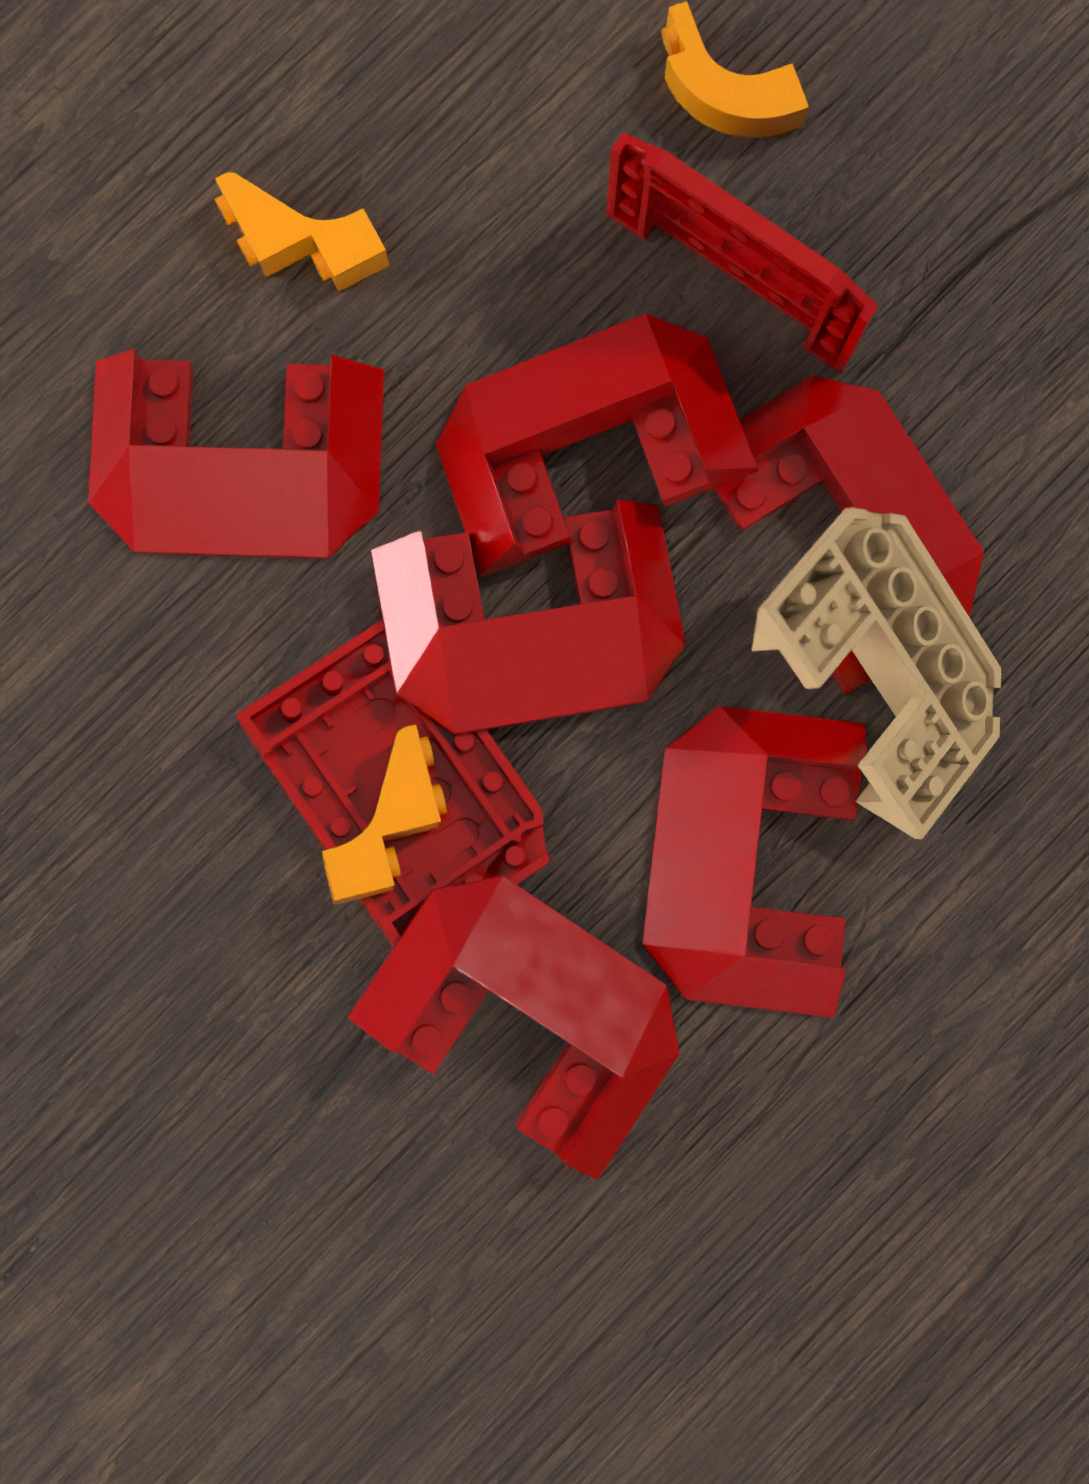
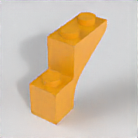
[214,172,389,292]
[322,725,447,905]

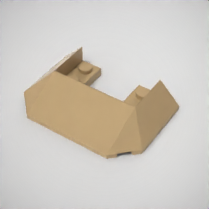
[752,508,1001,839]

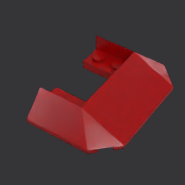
[436,313,758,577]
[88,349,385,559]
[713,375,984,695]
[371,499,686,735]
[642,706,867,1018]
[347,875,680,1180]

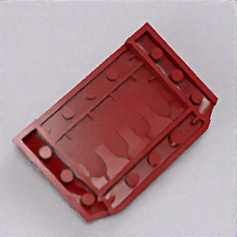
[606,133,879,374]
[236,620,550,948]

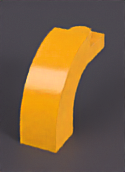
[662,1,809,138]

